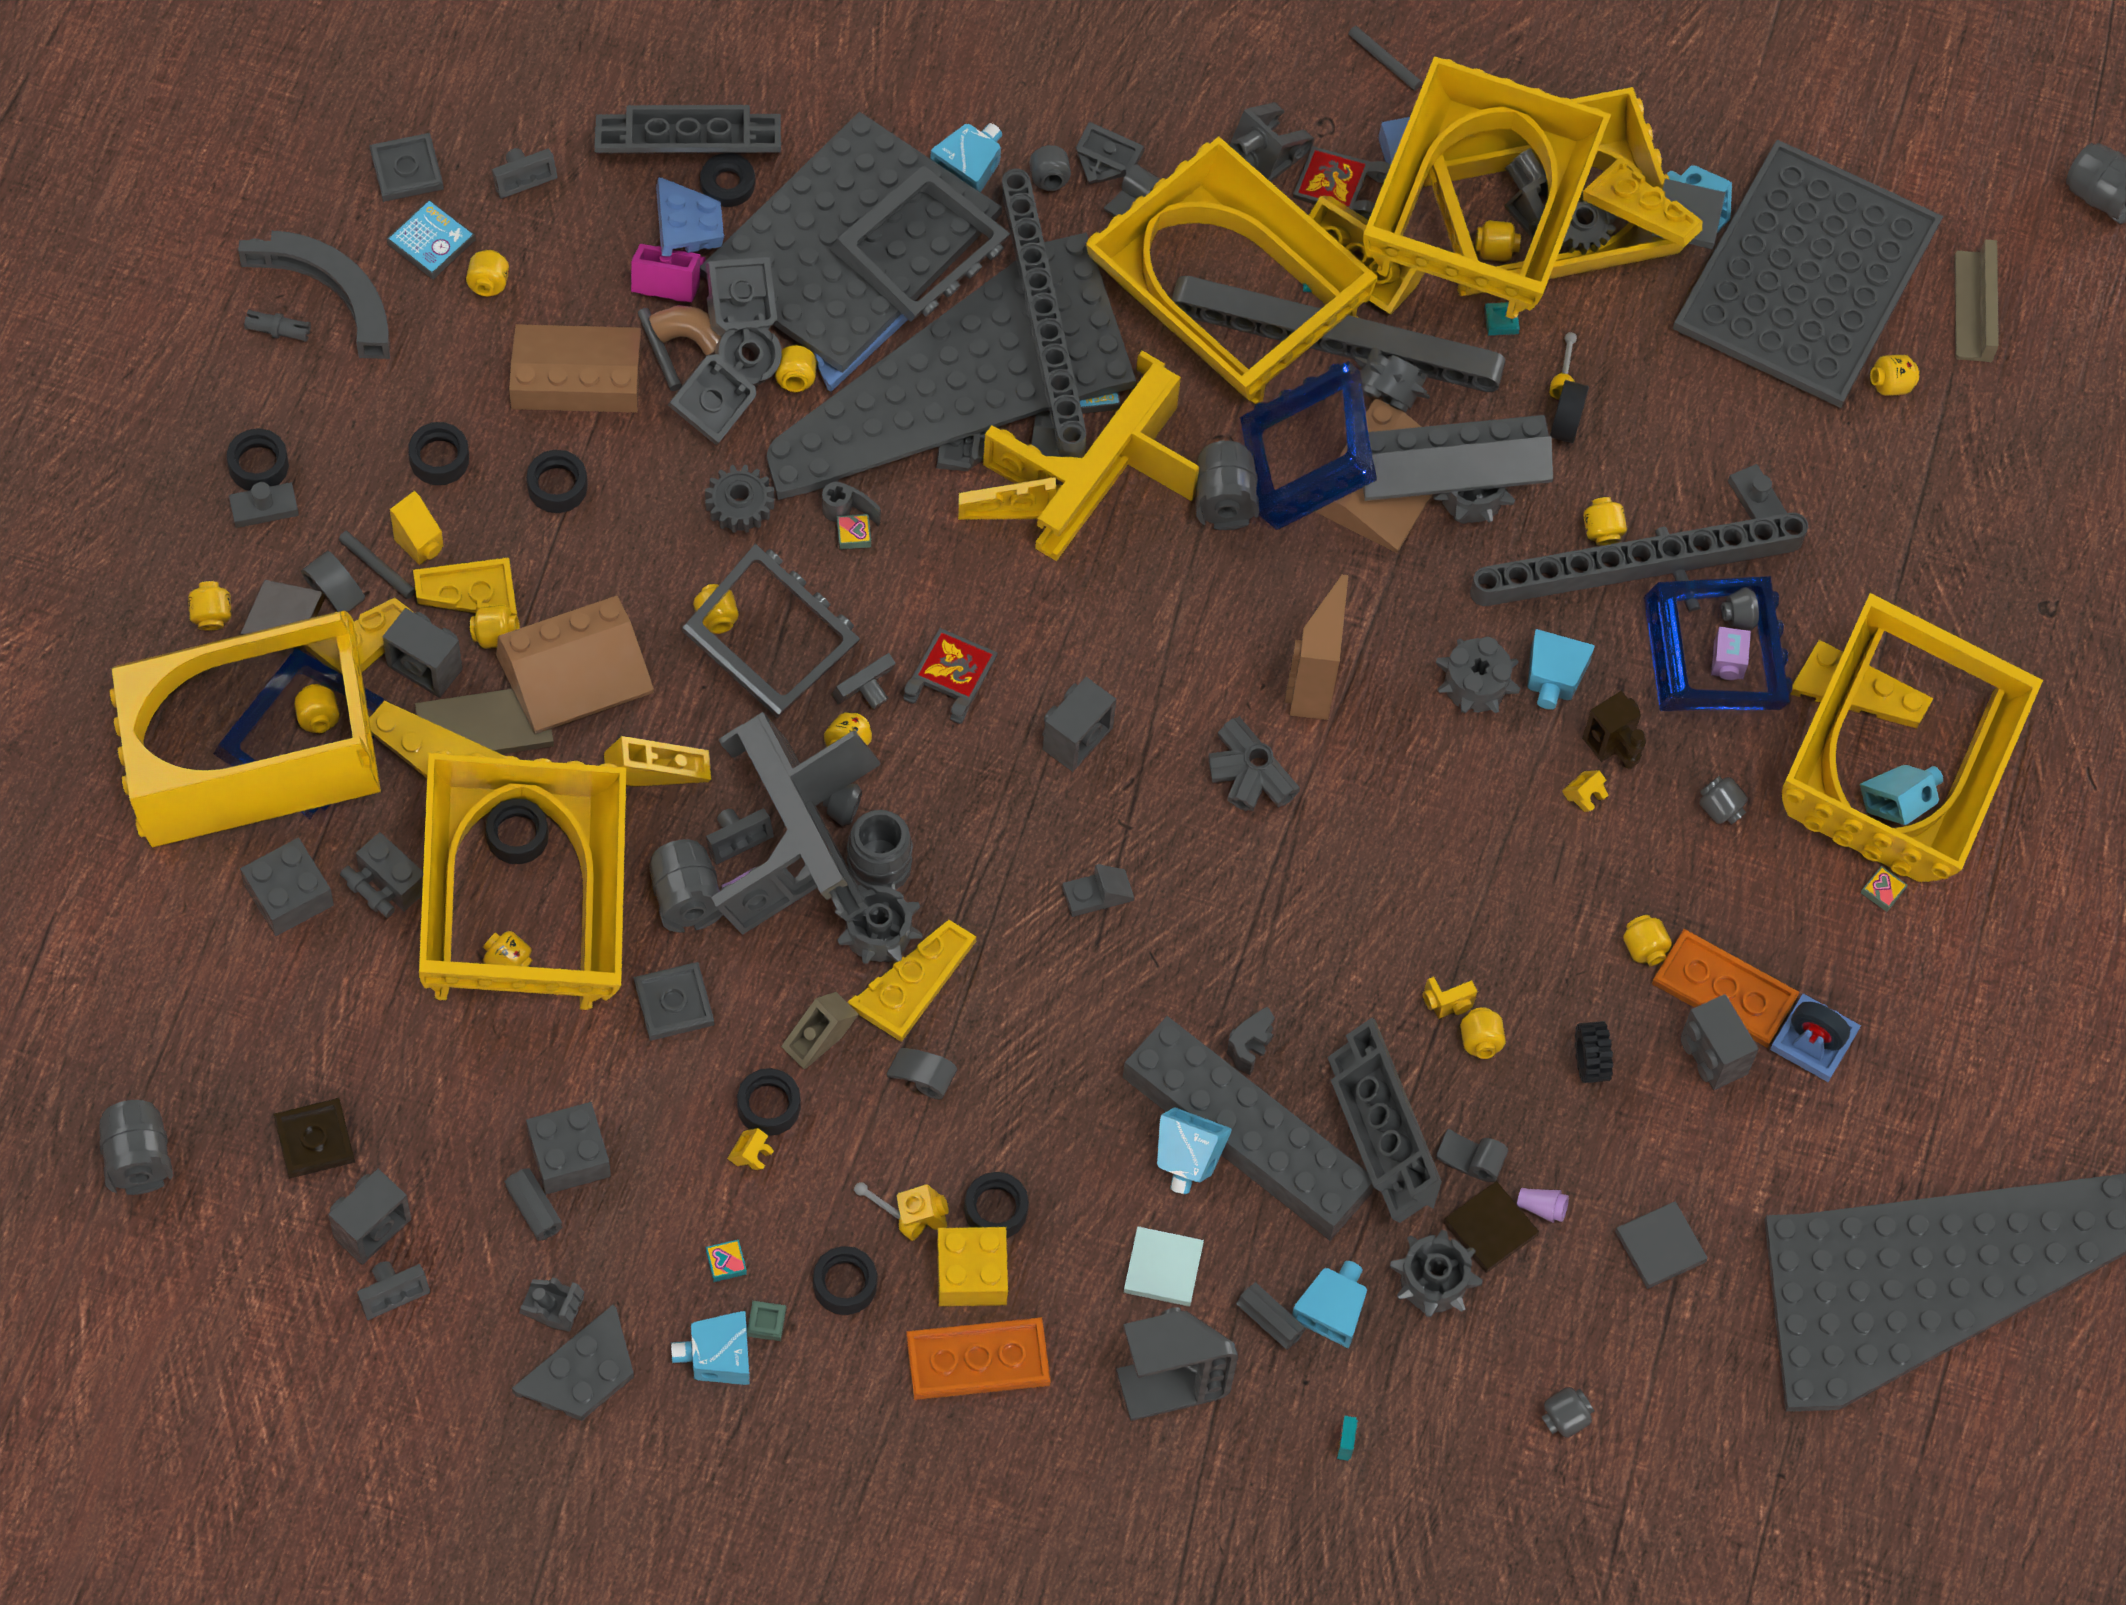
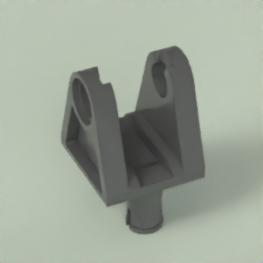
[1229,102,1315,182]
[1504,148,1587,239]

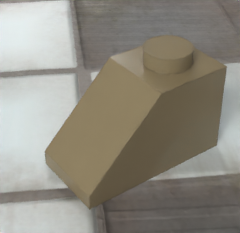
[781,992,859,1069]

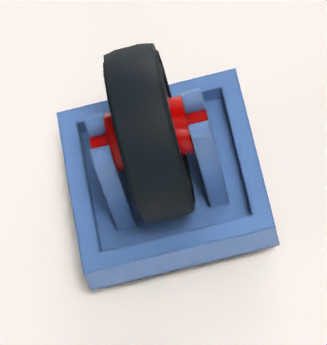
[1770,994,1861,1082]

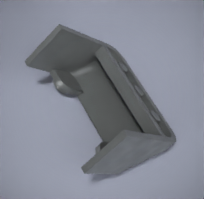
[1116,1307,1238,1421]

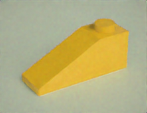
[604,736,711,786]

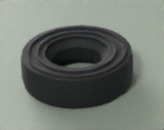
[700,153,756,207]

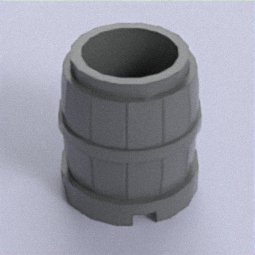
[2066,143,2126,224]
[1196,441,1259,530]
[847,810,913,890]
[649,839,723,933]
[99,1100,173,1195]

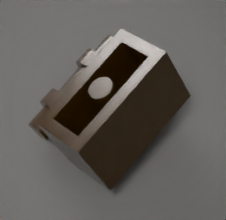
[1582,690,1646,769]

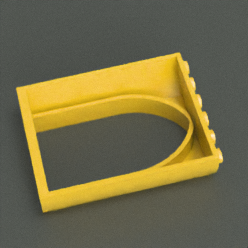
[1363,56,1611,319]
[1423,87,1684,296]
[1086,136,1378,405]
[1782,593,2043,882]
[110,611,381,847]
[419,751,626,1010]

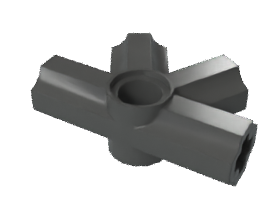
[1209,716,1300,811]

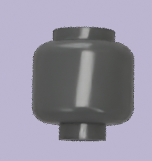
[1029,145,1071,191]
[1699,775,1748,825]
[1542,1387,1595,1438]

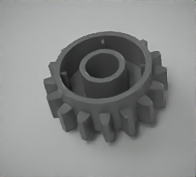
[1561,189,1617,255]
[705,465,774,533]

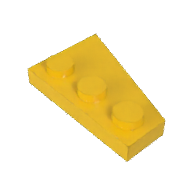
[958,477,1056,520]

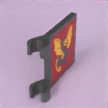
[1293,146,1390,220]
[904,628,998,724]

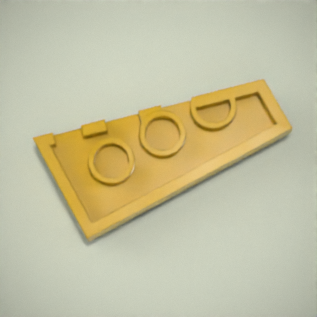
[1583,157,1702,247]
[1789,640,1933,729]
[369,700,504,778]
[847,920,976,1042]

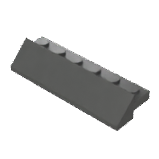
[595,105,781,154]
[1356,415,1553,501]
[1327,1018,1442,1223]

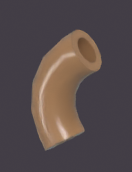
[649,305,721,356]

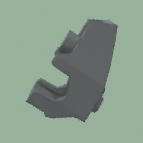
[1227,1007,1275,1075]
[519,1277,585,1331]

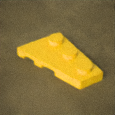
[413,558,517,615]
[304,598,413,679]

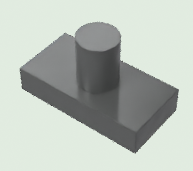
[492,148,558,199]
[1728,464,1787,519]
[229,482,299,528]
[831,653,896,709]
[706,808,774,865]
[357,1261,431,1321]

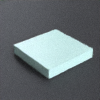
[1124,1227,1204,1307]

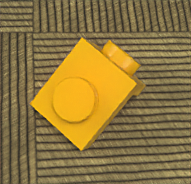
[1423,977,1478,1019]
[897,1184,949,1230]

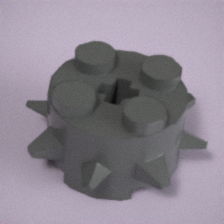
[1354,347,1430,413]
[1433,487,1515,524]
[1436,636,1521,714]
[835,883,923,964]
[1390,1230,1483,1318]

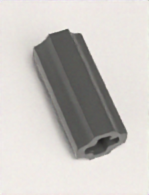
[504,1168,563,1241]
[1236,1282,1307,1350]

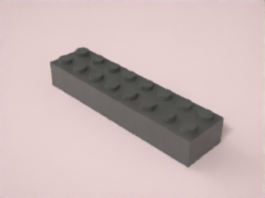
[1123,1016,1374,1241]

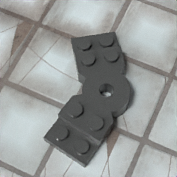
[667,257,782,445]

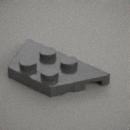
[512,1305,634,1421]

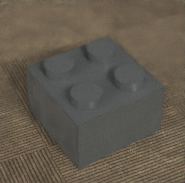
[382,608,463,698]
[1042,677,1116,772]
[240,837,334,936]
[1681,994,1759,1090]
[526,1102,611,1195]
[328,1168,412,1265]

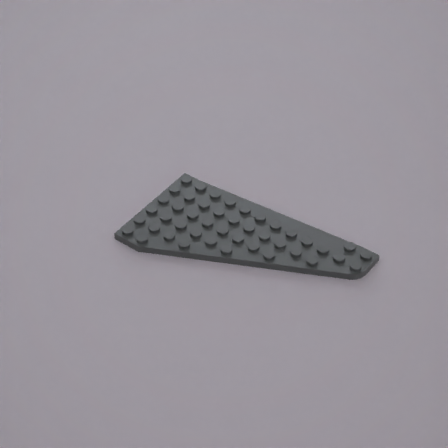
[767,233,1136,500]
[1764,1173,2126,1412]

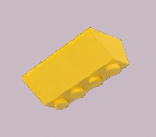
[1309,196,1425,314]

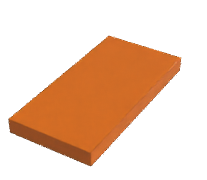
[1652,929,1800,1048]
[906,1317,1050,1400]

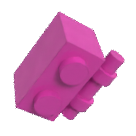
[631,244,706,302]

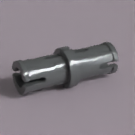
[244,309,311,342]

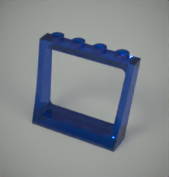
[1240,361,1377,530]
[1644,576,1793,711]
[213,648,396,819]

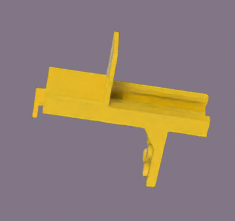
[983,351,1199,561]

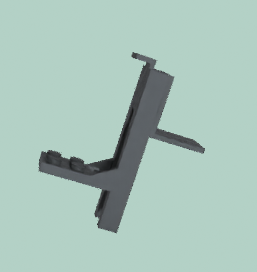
[711,712,881,935]

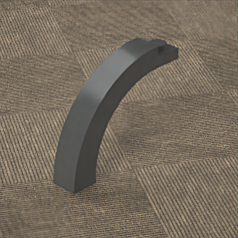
[238,230,390,359]

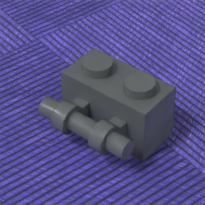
[340,832,423,918]

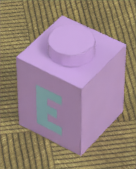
[1711,627,1751,680]

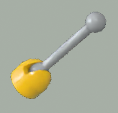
[1549,332,1577,400]
[854,1182,927,1241]

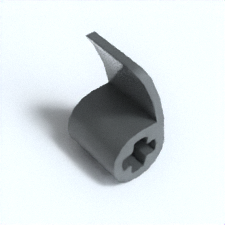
[1104,164,1160,217]
[822,482,881,527]
[301,551,365,612]
[886,1048,957,1100]
[1437,1129,1508,1182]

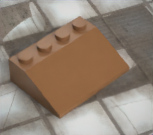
[509,324,641,413]
[1314,398,1433,553]
[1285,574,1348,720]
[496,596,654,734]

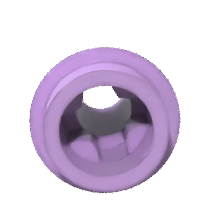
[1517,1188,1569,1223]

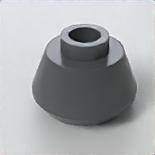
[1721,588,1759,631]
[823,784,862,826]

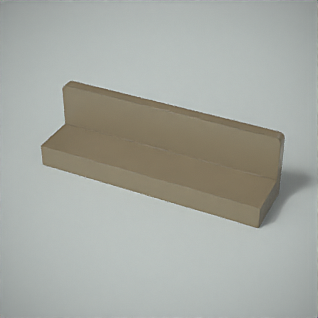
[1954,239,1999,362]

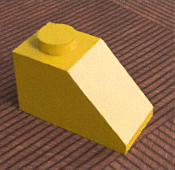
[390,491,444,565]

